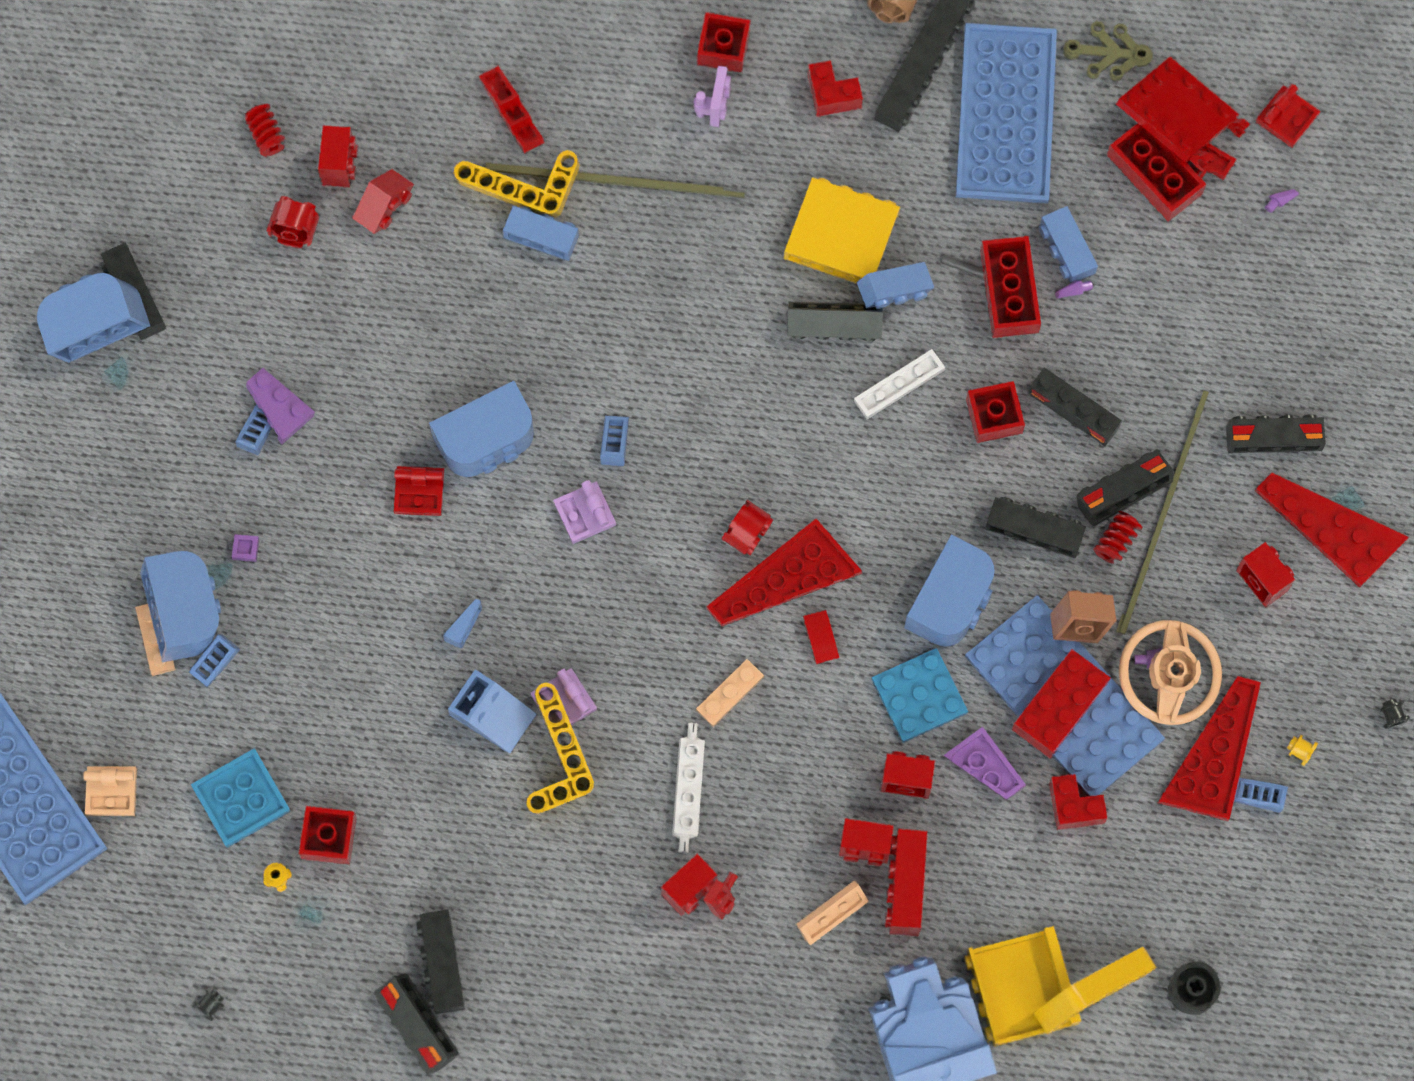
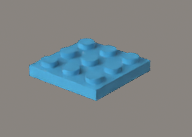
[871,648,968,743]
[191,748,291,848]

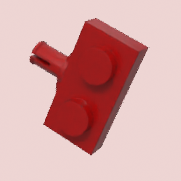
[1189,143,1237,181]
[704,872,738,920]

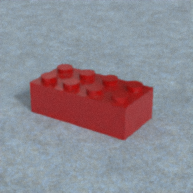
[1107,123,1206,222]
[980,236,1041,338]
[1012,649,1111,759]
[885,829,928,936]

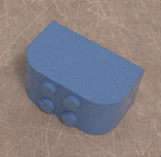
[37,273,150,363]
[429,381,534,477]
[904,534,994,646]
[140,551,221,663]

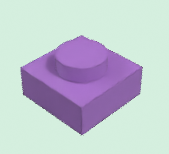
[232,534,259,562]

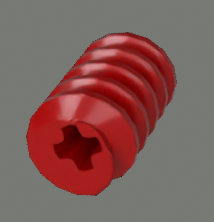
[245,104,285,156]
[1093,511,1143,564]

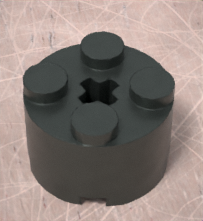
[1168,961,1221,1015]

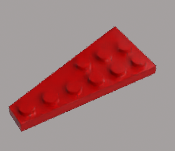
[1255,473,1409,588]
[706,518,862,627]
[1158,676,1261,821]

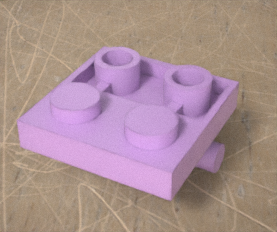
[694,66,731,127]
[553,480,616,544]
[530,668,597,726]

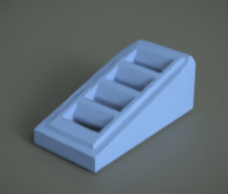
[235,404,272,456]
[600,416,629,466]
[443,599,482,648]
[189,634,240,687]
[1234,778,1288,813]

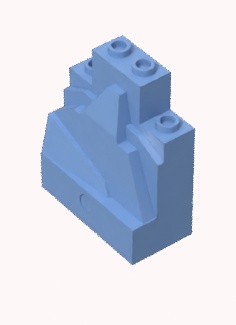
[869,957,997,1081]

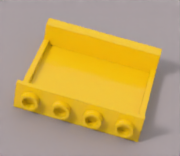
[784,177,900,283]
[964,926,1081,1047]

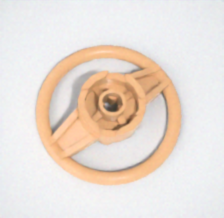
[1119,620,1222,725]

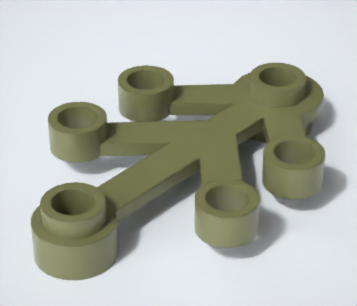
[1063,21,1153,81]

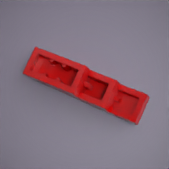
[479,66,544,153]

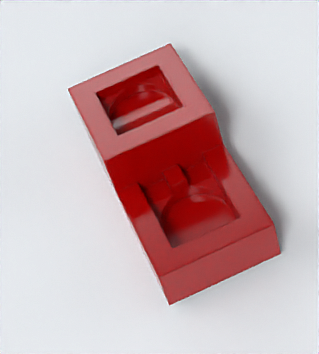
[803,610,839,664]

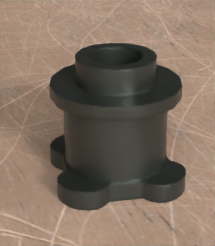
[1380,699,1410,729]
[192,989,224,1021]

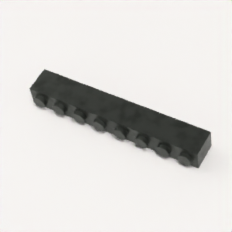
[874,0,975,132]

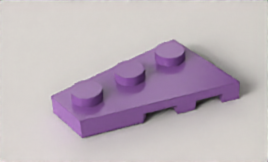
[246,368,315,445]
[944,727,1026,800]

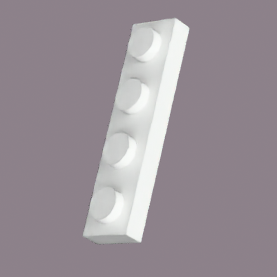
[854,349,945,419]

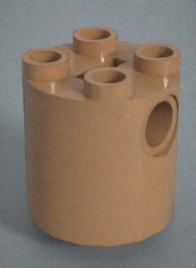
[867,0,918,23]

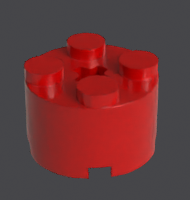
[267,196,319,248]
[721,499,774,556]

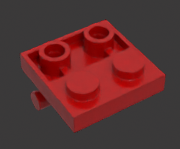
[1255,84,1321,148]
[394,466,445,516]

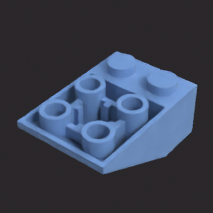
[448,670,537,754]

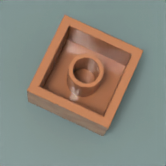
[1050,590,1116,643]

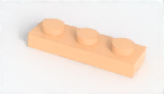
[135,604,176,676]
[696,659,764,727]
[796,881,869,945]

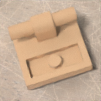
[84,766,137,816]

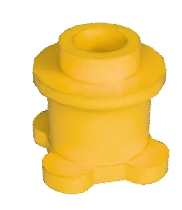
[1287,735,1318,766]
[263,863,292,892]

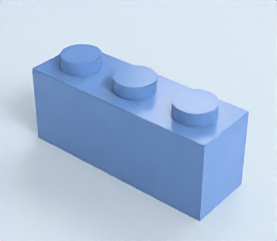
[503,206,579,261]
[1039,206,1098,284]
[857,262,934,309]

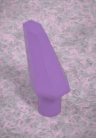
[1265,189,1299,213]
[1055,280,1093,299]
[1134,648,1162,668]

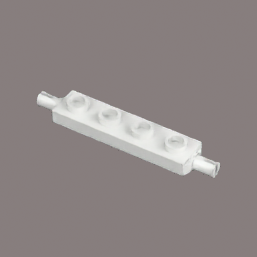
[672,723,705,853]

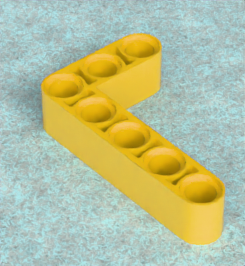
[454,150,580,218]
[526,682,594,814]
[1034,946,1157,1034]

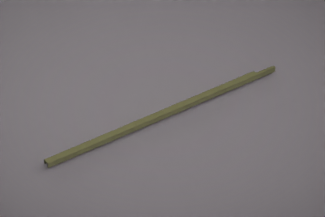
[485,162,745,198]
[1116,391,1209,635]

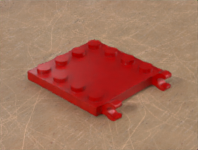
[1116,56,1250,171]

